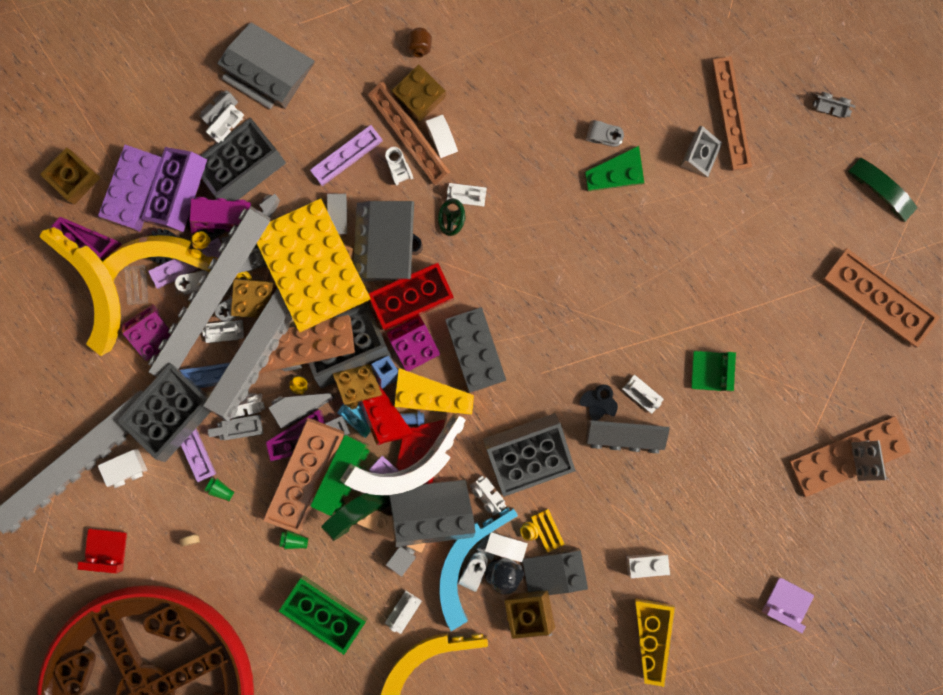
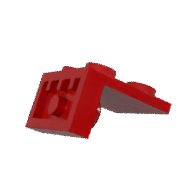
[77,529,127,574]

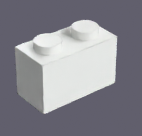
[98,449,147,489]
[626,553,670,578]

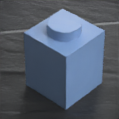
[372,356,398,388]

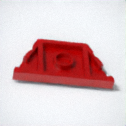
[396,420,446,485]

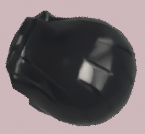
[485,558,524,595]

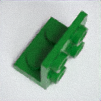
[691,351,736,392]

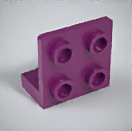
[121,304,171,361]
[387,316,440,371]

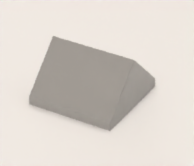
[680,126,722,177]

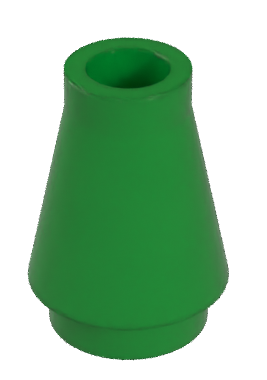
[204,477,234,502]
[279,530,309,550]

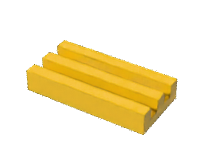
[531,509,565,553]

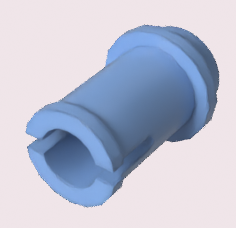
[400,411,425,426]

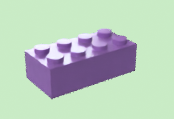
[98,145,161,232]
[141,147,207,232]

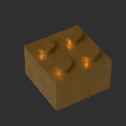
[392,64,446,123]
[40,147,101,205]
[504,590,555,639]

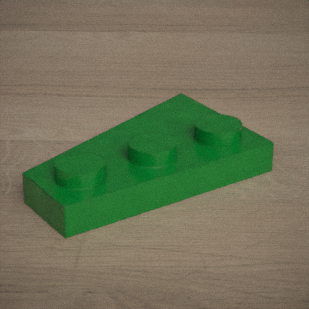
[585,146,645,192]

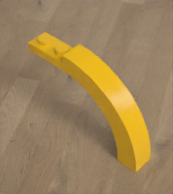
[39,227,121,356]
[103,235,218,282]
[381,633,488,695]

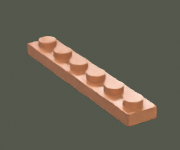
[712,56,752,171]
[368,82,451,185]

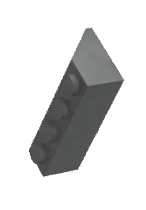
[586,421,670,454]

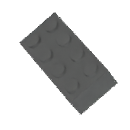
[445,307,506,393]

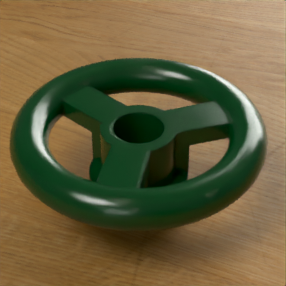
[438,198,466,236]

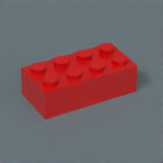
[369,263,454,331]

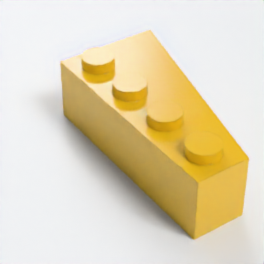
[395,368,474,415]
[635,599,675,687]

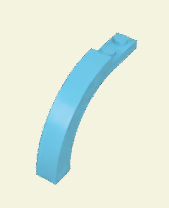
[440,507,518,631]

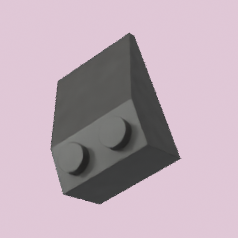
[522,548,588,595]

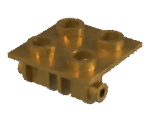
[231,279,273,318]
[333,364,382,410]

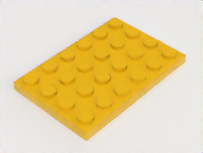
[257,199,370,333]

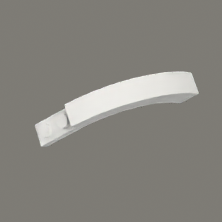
[340,413,465,495]

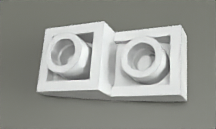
[425,115,458,158]
[485,532,528,562]

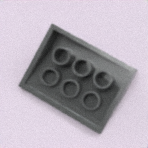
[217,22,315,109]
[201,118,286,201]
[354,201,414,281]
[309,303,391,389]
[118,363,210,462]
[483,413,576,497]
[389,480,476,547]

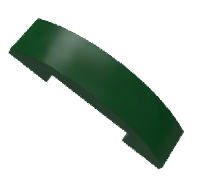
[848,157,918,222]
[321,493,390,541]

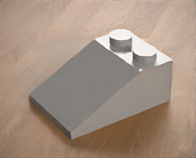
[269,394,335,428]

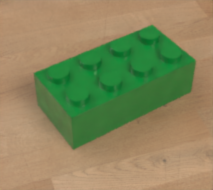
[310,435,370,516]
[279,576,368,655]

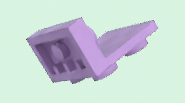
[762,578,814,633]

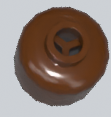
[407,27,432,58]

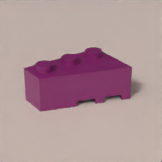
[190,197,251,234]
[49,217,122,262]
[266,410,325,461]

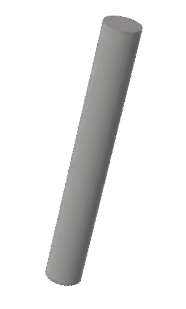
[222,73,274,109]

